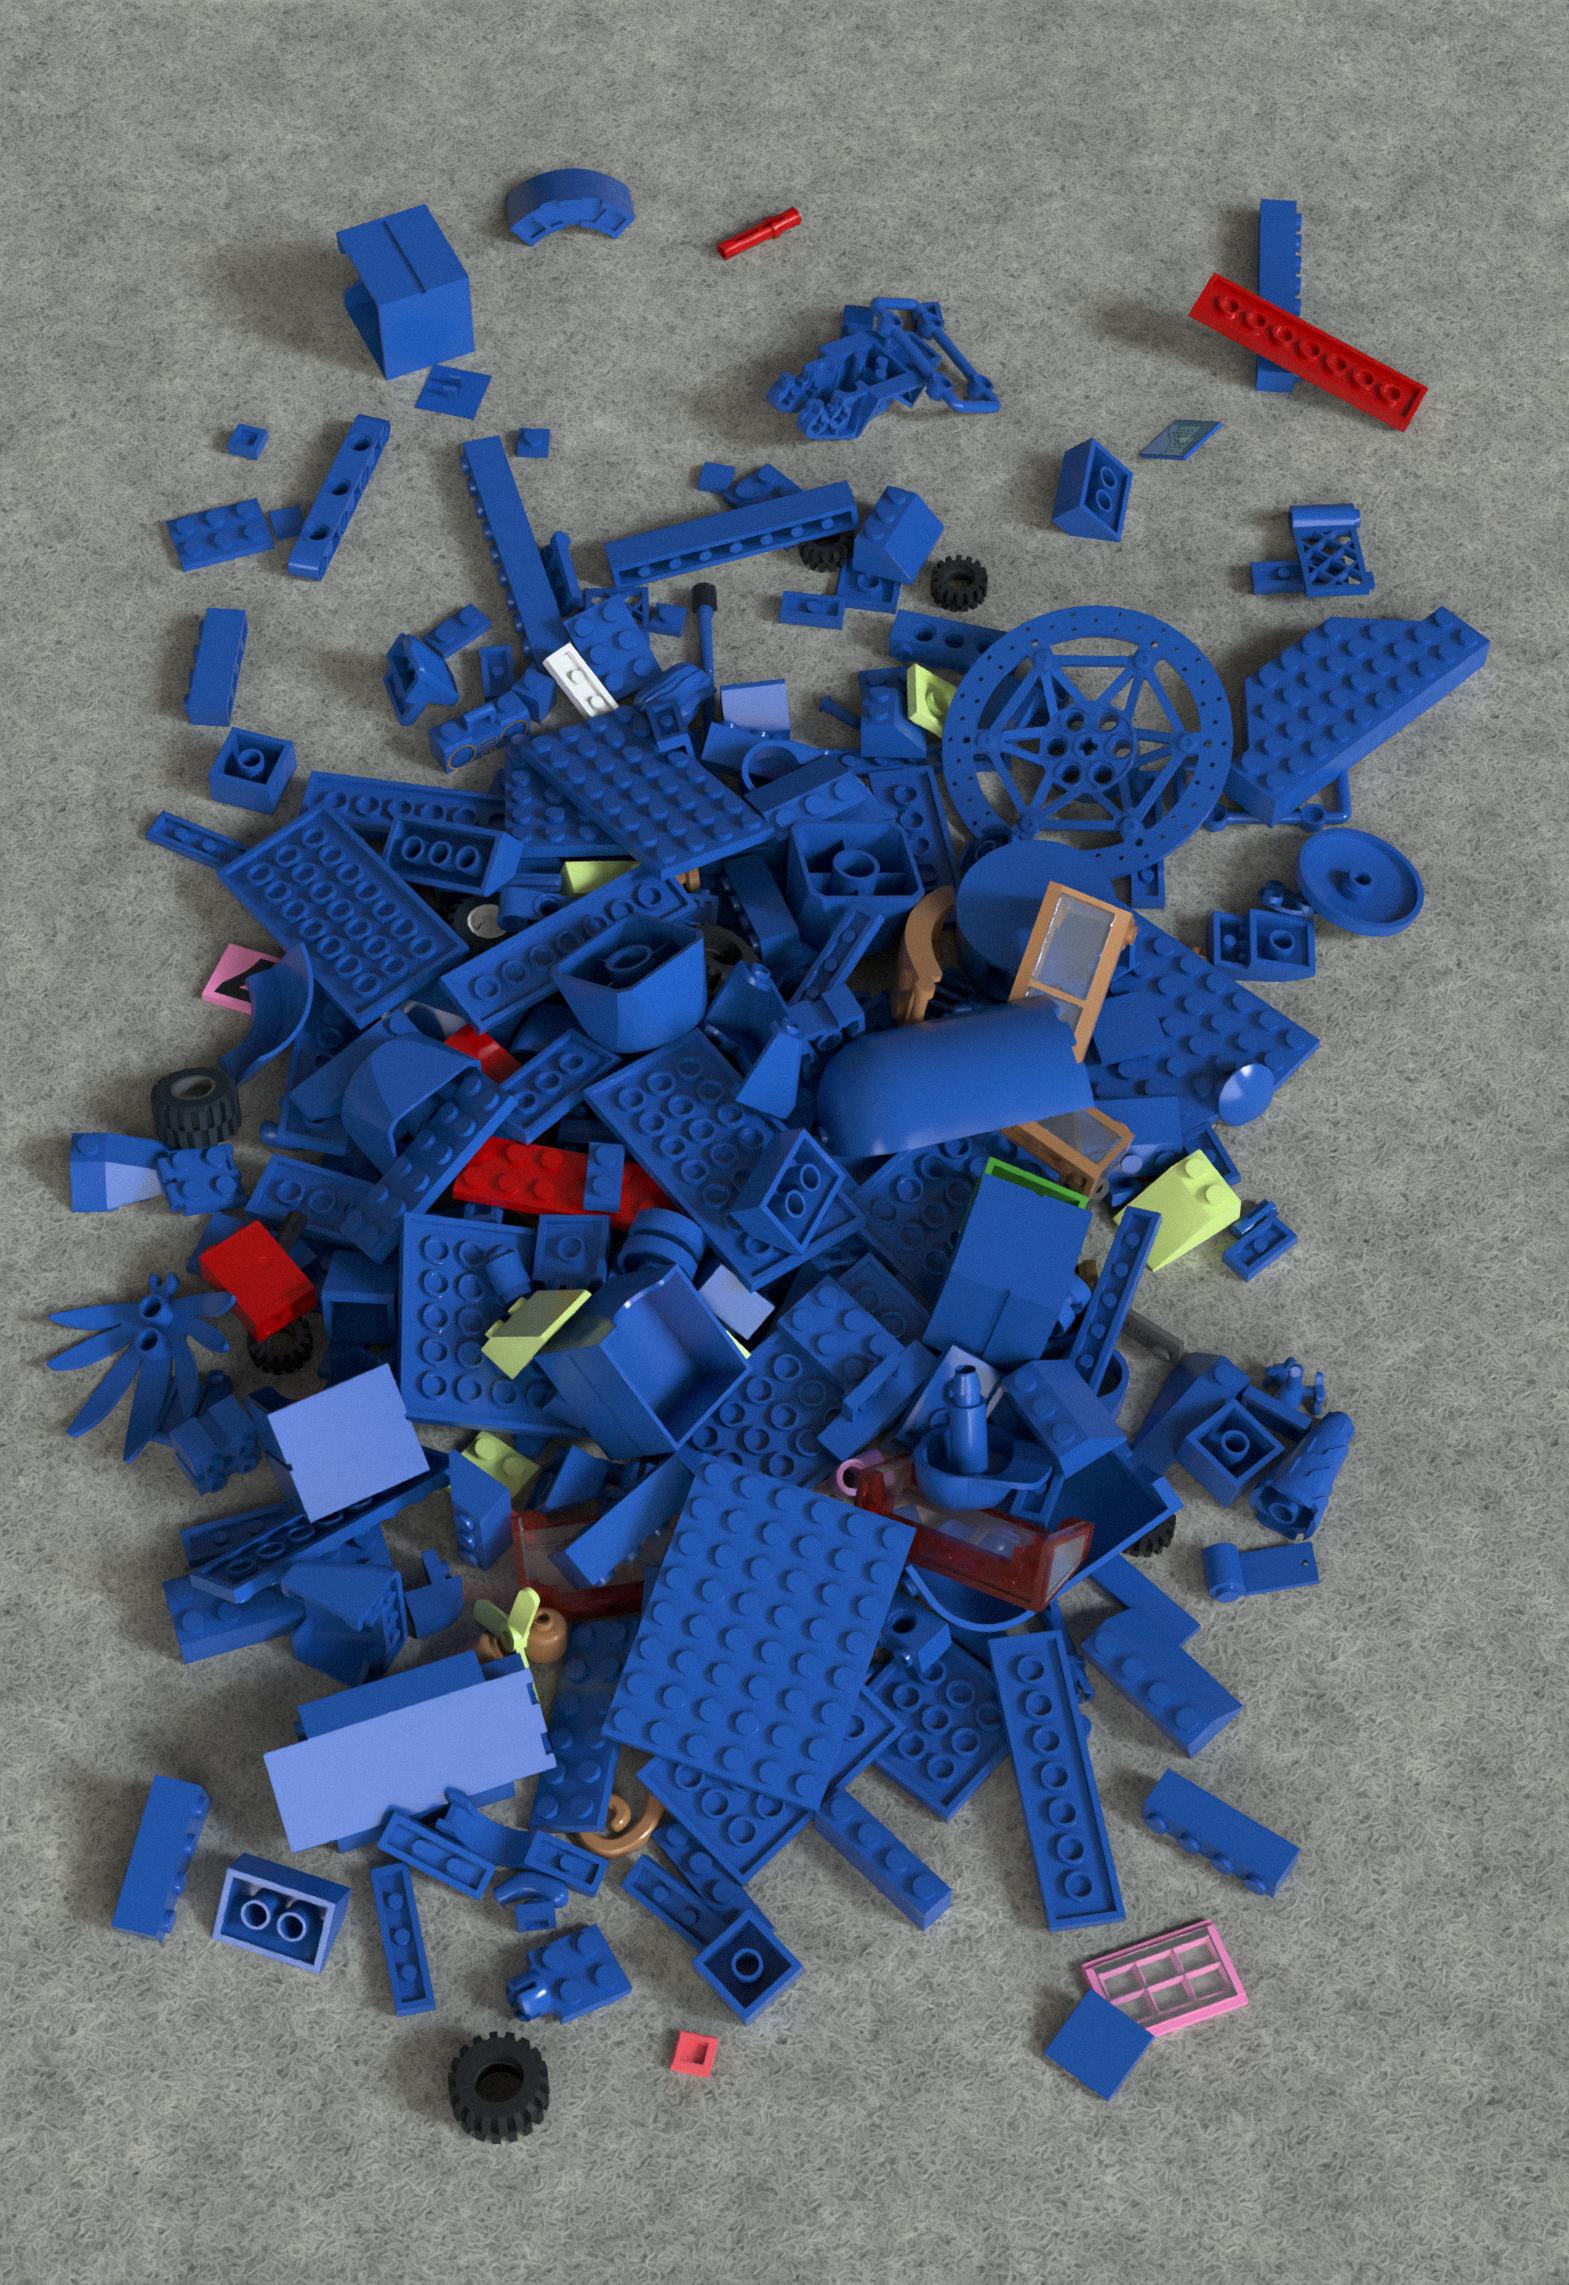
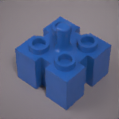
[788,984,865,1082]

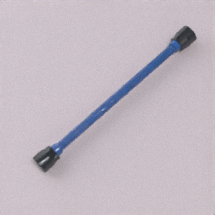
[691,582,726,786]

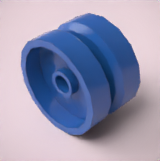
[617,1208,708,1284]

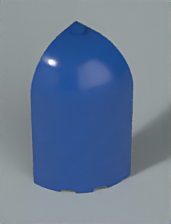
[816,994,1095,1157]
[899,1443,1184,1632]

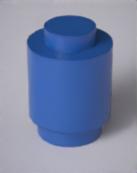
[484,1248,532,1305]

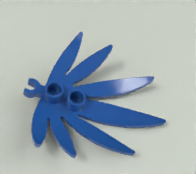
[46,1272,236,1463]

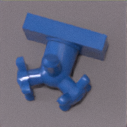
[1241,1357,1325,1443]

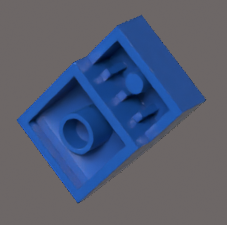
[1206,908,1316,982]

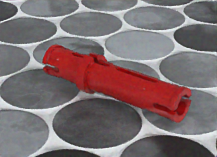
[716,207,802,261]

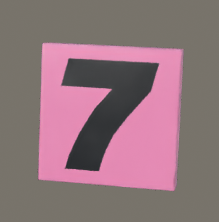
[202,943,281,1015]

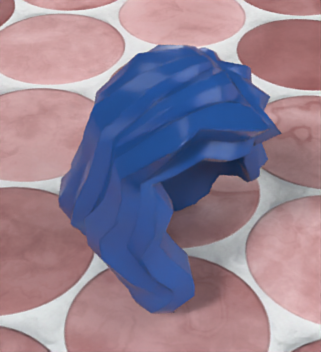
[633,662,718,727]

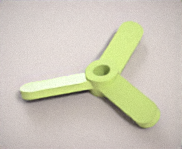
[473,1587,540,1703]

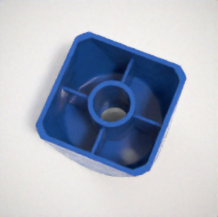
[785,821,925,957]
[550,912,708,1054]
[341,1032,482,1175]

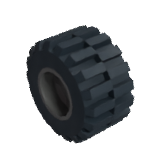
[150,1067,242,1149]

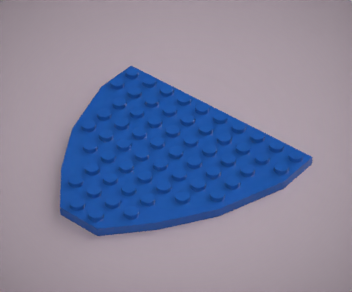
[974,898,1320,1136]

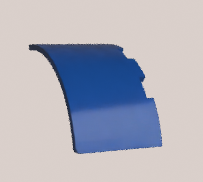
[505,168,635,247]
[216,942,314,1088]

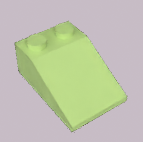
[1113,1149,1241,1272]
[481,1290,591,1380]

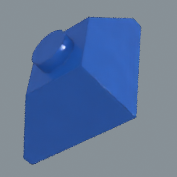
[521,1445,610,1525]

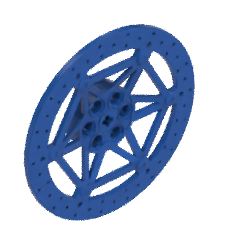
[942,605,1233,880]

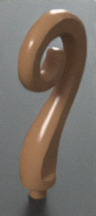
[575,1790,665,1859]

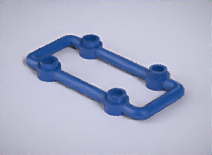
[870,297,1001,413]
[1172,760,1352,832]

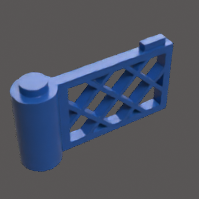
[1288,503,1375,598]

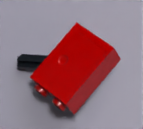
[199,1210,318,1343]

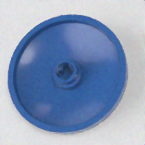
[1294,828,1424,937]

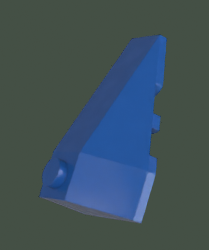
[70,1132,182,1212]
[1129,1352,1250,1474]

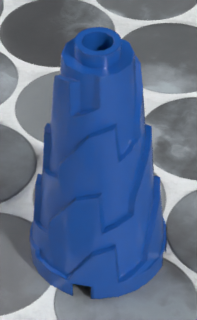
[1249,1411,1355,1540]

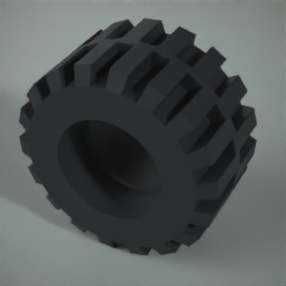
[690,923,760,1008]
[448,2031,550,2144]

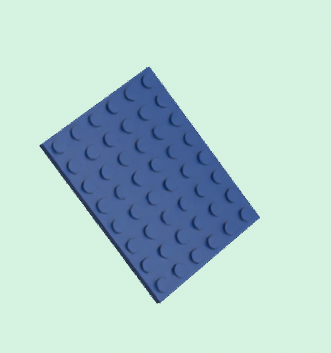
[600,1453,917,1813]

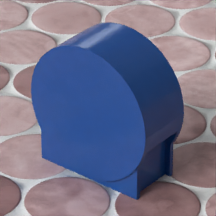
[956,840,1142,1016]

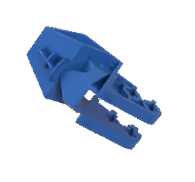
[766,331,942,439]

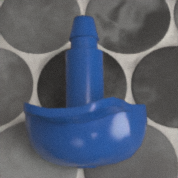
[909,1365,1052,1512]

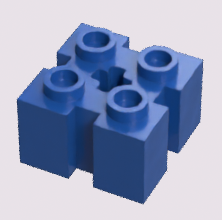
[169,1394,263,1496]

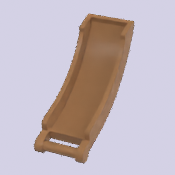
[889,886,957,1027]

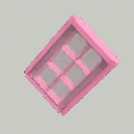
[1081,1918,1248,2037]

